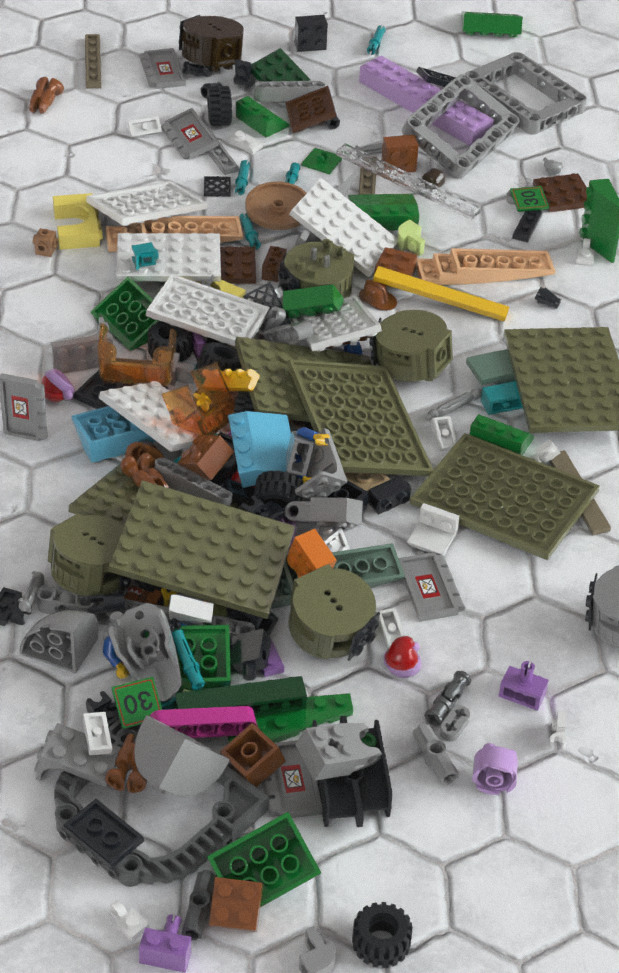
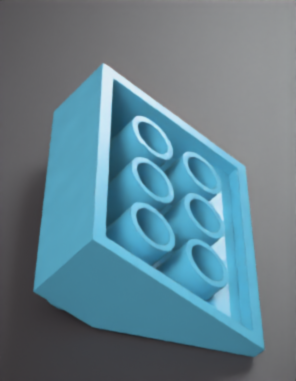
[71,406,156,463]
[228,411,291,488]

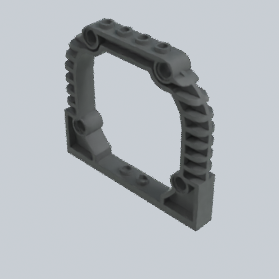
[54,719,269,887]

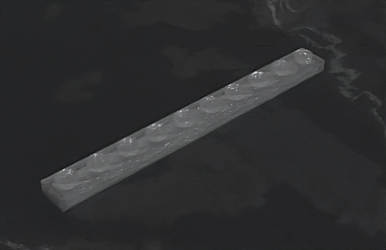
[336,143,481,220]

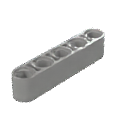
[253,81,325,102]
[258,321,314,344]
[154,458,232,506]

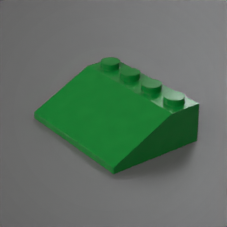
[461,11,523,37]
[579,179,619,263]
[348,194,419,231]
[91,276,160,351]
[145,625,231,693]
[207,812,322,908]

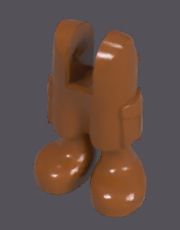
[29,77,64,114]
[120,453,169,488]
[105,734,147,793]

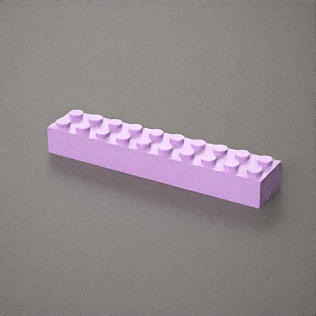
[359,56,494,146]

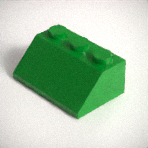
[236,96,290,138]
[283,284,344,318]
[469,414,534,455]

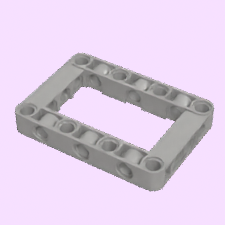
[465,52,587,134]
[402,74,519,178]

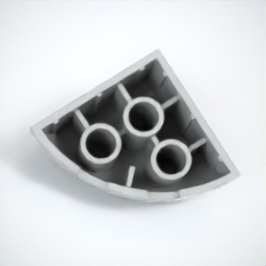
[20,610,98,673]
[135,715,230,796]

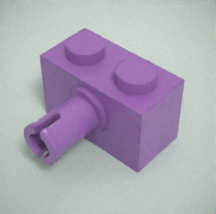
[498,661,549,711]
[139,914,191,973]

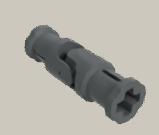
[424,671,471,726]

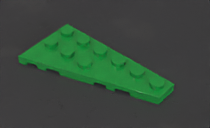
[228,693,353,743]

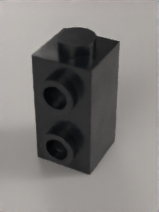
[368,476,411,515]

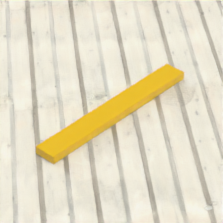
[373,266,509,322]

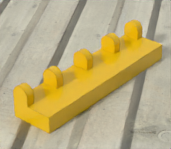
[203,369,260,392]

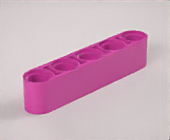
[150,706,258,738]

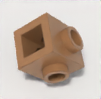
[32,228,58,257]

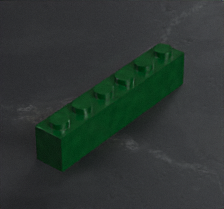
[175,676,307,716]

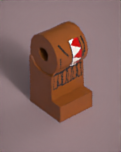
[124,586,163,606]

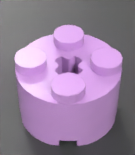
[472,743,518,795]

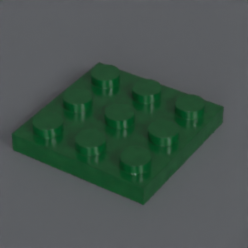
[251,48,311,82]

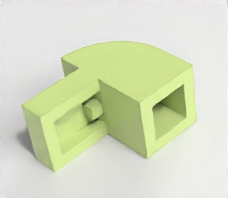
[397,220,425,256]

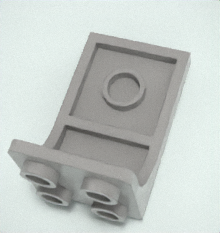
[51,317,114,373]
[295,428,347,499]
[34,723,121,787]

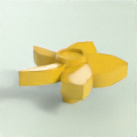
[193,391,212,412]

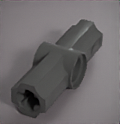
[182,870,217,941]

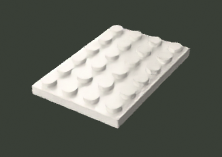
[289,178,398,277]
[86,181,207,226]
[116,233,221,281]
[146,274,270,347]
[290,295,382,352]
[99,381,228,452]

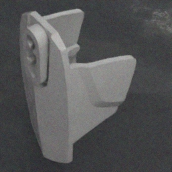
[108,603,182,702]

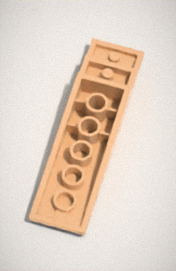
[105,216,243,252]
[416,248,556,285]

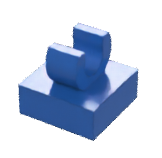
[343,342,363,355]

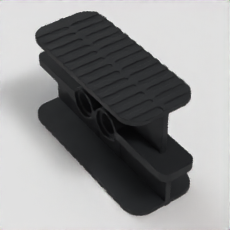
[312,716,392,827]

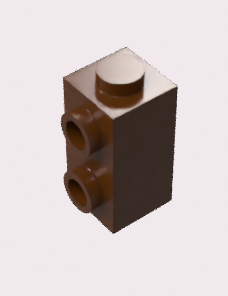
[261,246,287,282]

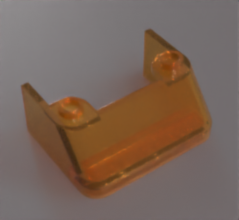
[98,323,176,387]
[162,363,235,435]

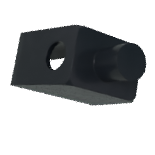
[230,629,271,681]

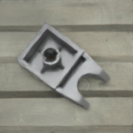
[285,497,363,528]
[295,723,382,781]

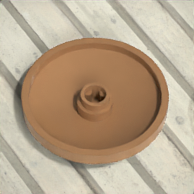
[245,181,307,230]

